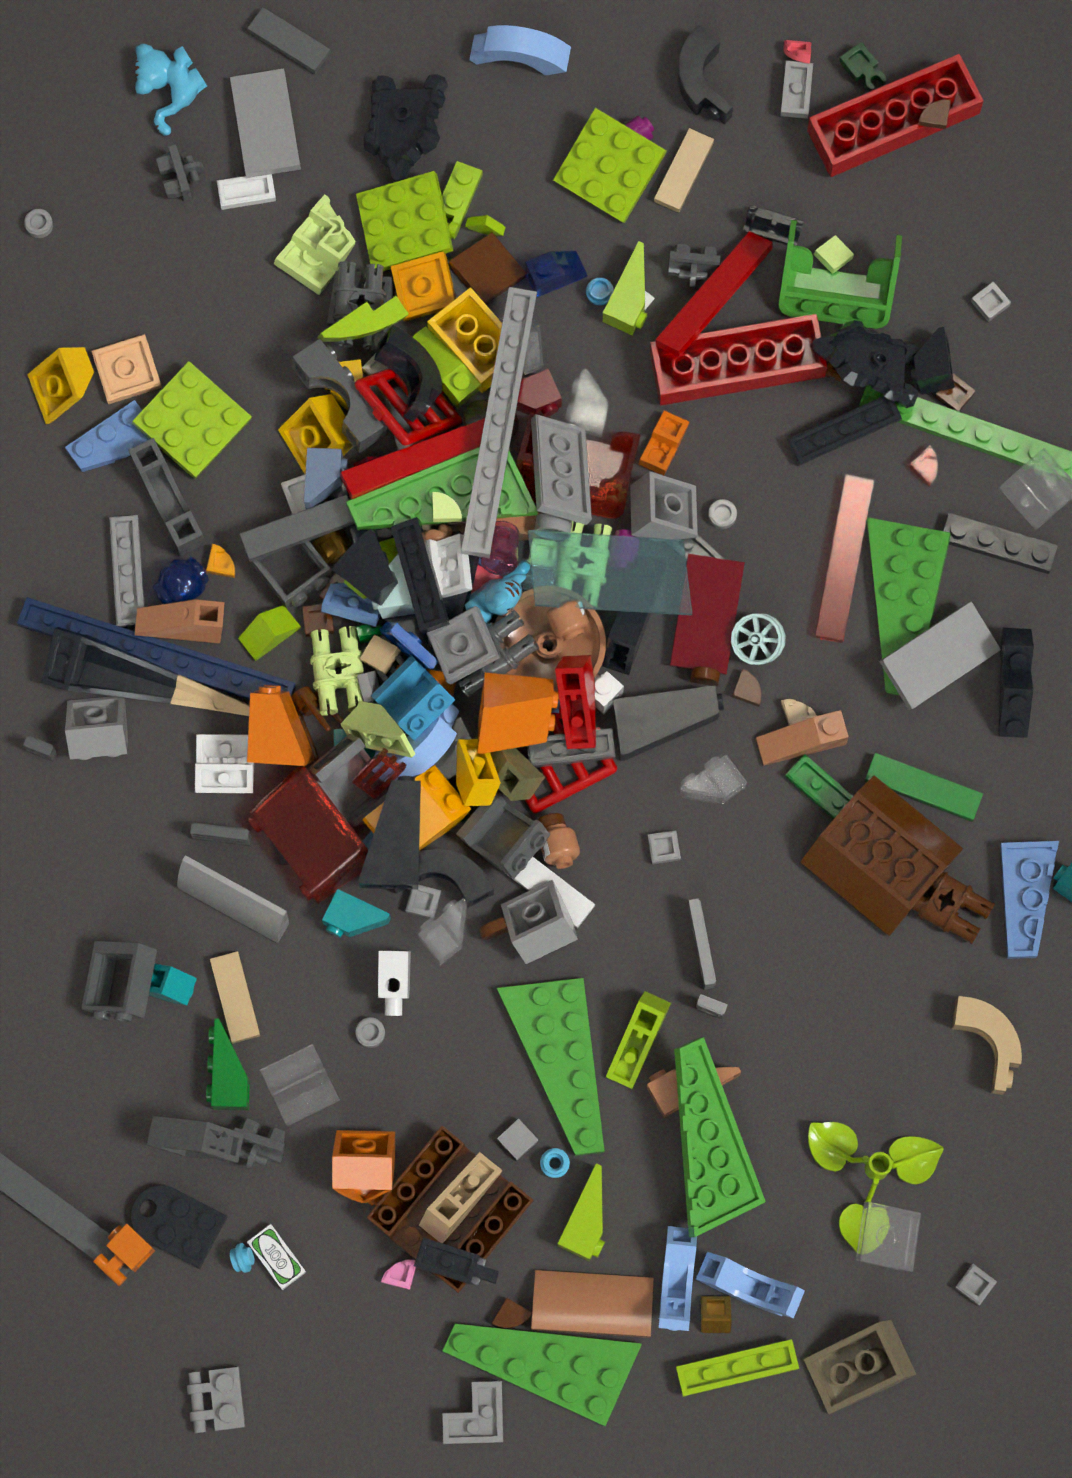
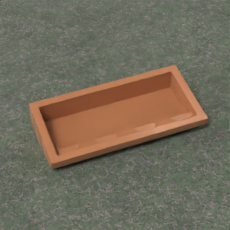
[531,1270,654,1338]

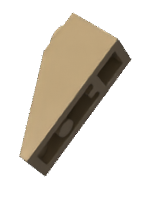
[419,1152,503,1243]

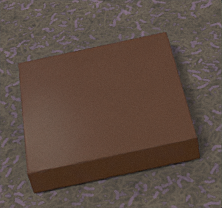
[448,233,527,304]

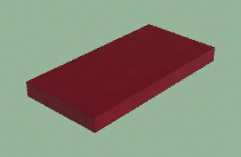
[670,554,745,675]

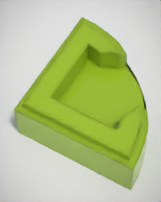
[465,215,505,236]

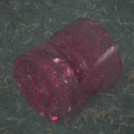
[481,521,519,575]

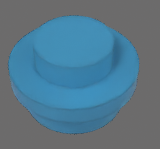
[586,278,614,305]

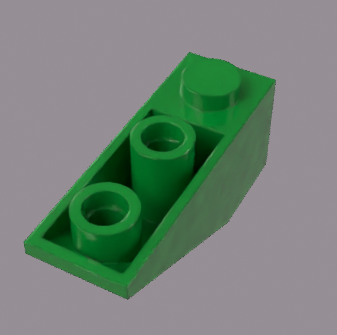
[206,1019,250,1110]

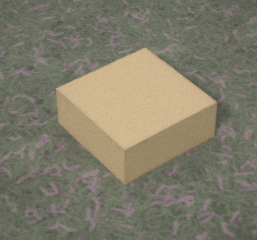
[360,634,401,674]

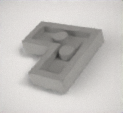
[443,1381,503,1444]

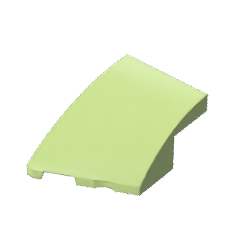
[274,194,356,295]

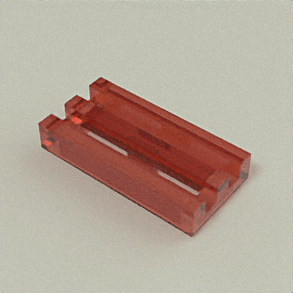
[352,748,407,799]

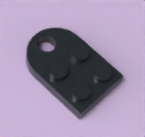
[131,1185,228,1269]

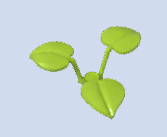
[808,1122,944,1255]

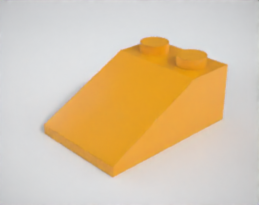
[363,765,471,851]

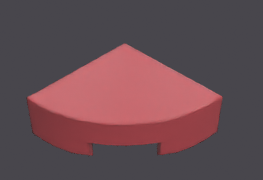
[783,40,811,64]

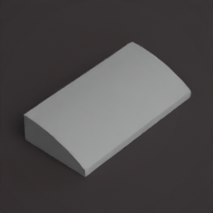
[177,855,289,943]

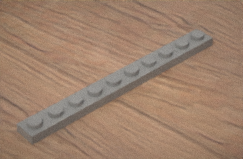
[461,287,537,558]

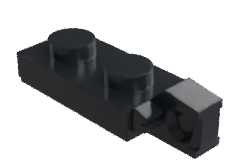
[414,1237,499,1286]

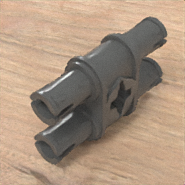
[333,261,386,350]
[459,610,539,697]

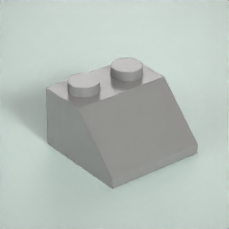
[630,471,698,542]
[65,696,128,760]
[501,880,578,964]

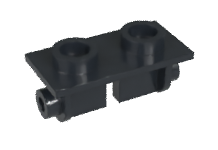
[743,205,804,246]

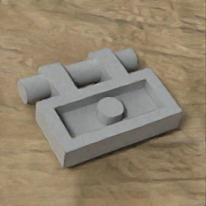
[187,1367,246,1434]

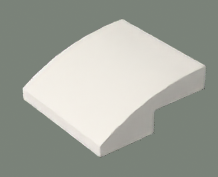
[426,534,472,598]
[195,734,254,793]

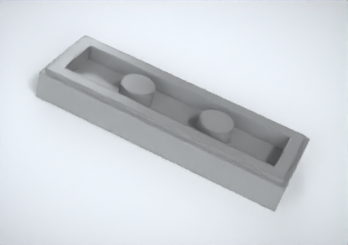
[688,898,716,990]

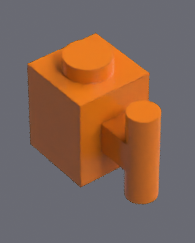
[93,1224,156,1286]

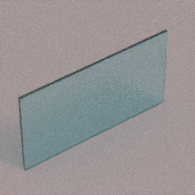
[528,530,692,615]

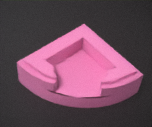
[381,1260,416,1290]

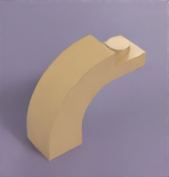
[952,996,1022,1095]

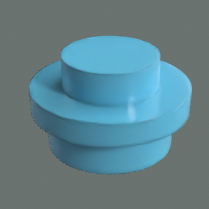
[230,1243,254,1273]

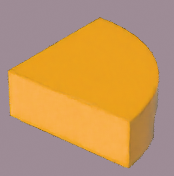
[206,544,235,578]

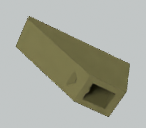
[474,734,545,801]

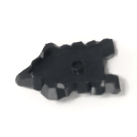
[363,74,448,182]
[810,320,920,408]

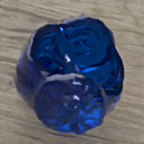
[153,557,209,604]

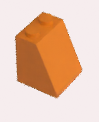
[477,672,559,754]
[247,685,314,766]

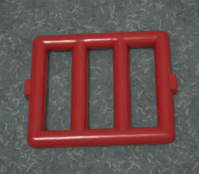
[354,368,462,446]
[525,706,617,813]

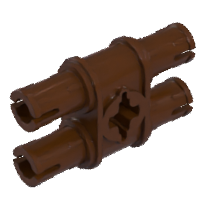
[912,871,995,944]

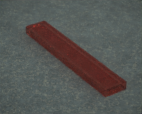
[815,475,874,643]

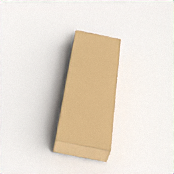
[654,128,714,213]
[210,951,261,1044]

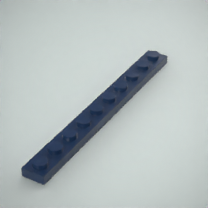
[17,597,296,700]

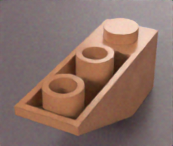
[135,600,225,643]

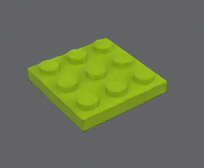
[554,108,667,223]
[356,171,453,271]
[132,361,252,479]

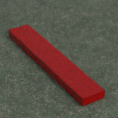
[656,231,773,357]
[340,418,485,499]

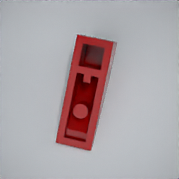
[555,655,596,749]

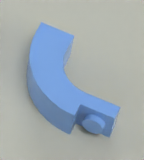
[470,25,571,76]
[369,704,459,784]
[659,1226,697,1331]
[696,1252,805,1318]

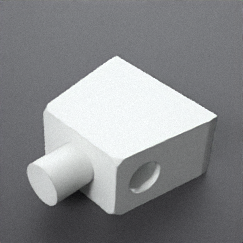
[378,951,411,1016]

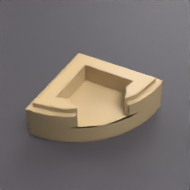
[781,699,817,726]

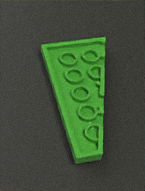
[346,447,538,530]
[867,517,951,695]
[497,978,605,1156]
[674,1037,766,1237]
[443,1324,642,1427]

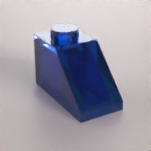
[525,251,588,298]

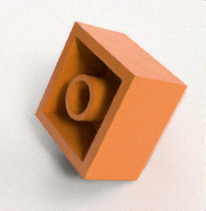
[332,1130,395,1206]

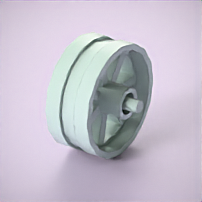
[731,613,786,665]

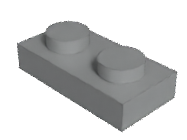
[780,61,813,119]

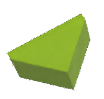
[238,605,301,661]

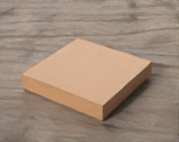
[92,334,162,404]

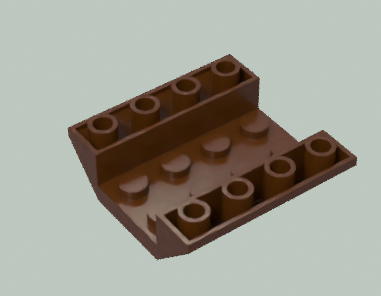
[800,775,963,937]
[367,1126,534,1293]

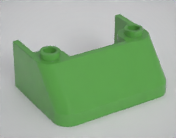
[779,220,902,329]

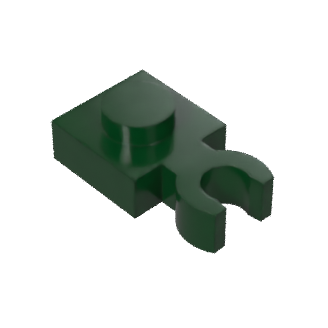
[839,42,886,92]

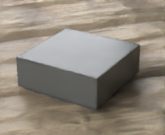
[23,736,57,762]

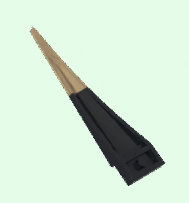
[41,627,250,716]

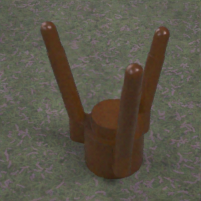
[291,686,344,761]

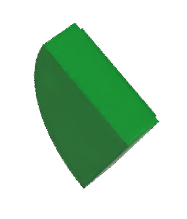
[356,624,383,644]

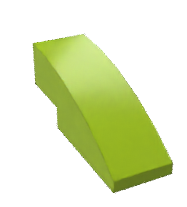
[317,296,409,342]

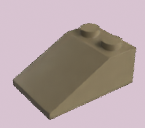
[804,1320,916,1414]

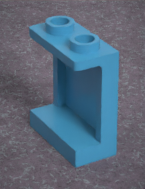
[371,655,455,740]

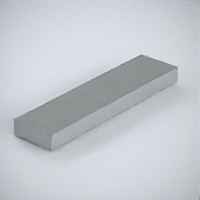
[109,515,145,628]

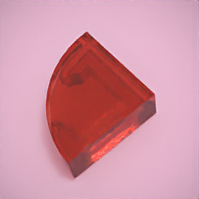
[909,446,938,486]

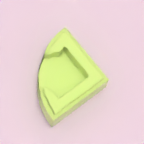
[432,492,462,522]

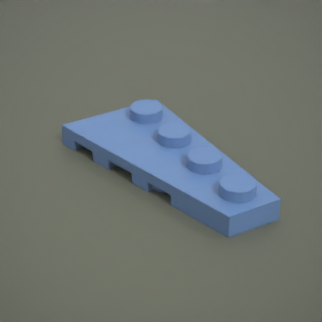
[1000,841,1059,959]

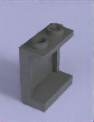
[306,734,390,827]
[456,792,550,879]

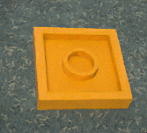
[391,251,456,321]

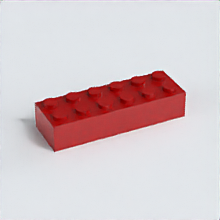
[807,54,983,178]
[650,314,827,406]

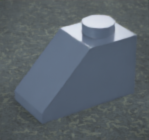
[304,448,348,509]

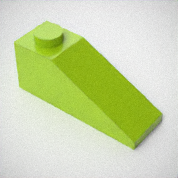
[602,241,647,336]
[413,326,481,409]
[606,991,671,1089]
[558,1163,605,1262]

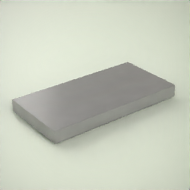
[230,68,301,178]
[531,414,592,525]
[879,601,1001,710]

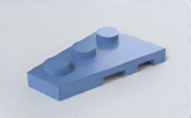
[65,400,160,472]

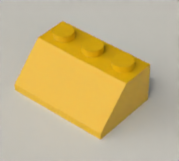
[427,287,503,393]

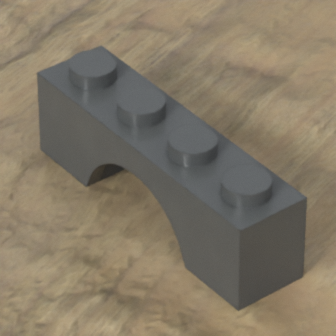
[292,339,387,453]
[128,438,206,556]

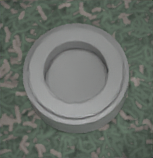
[24,209,53,238]
[708,499,737,529]
[356,1018,385,1048]

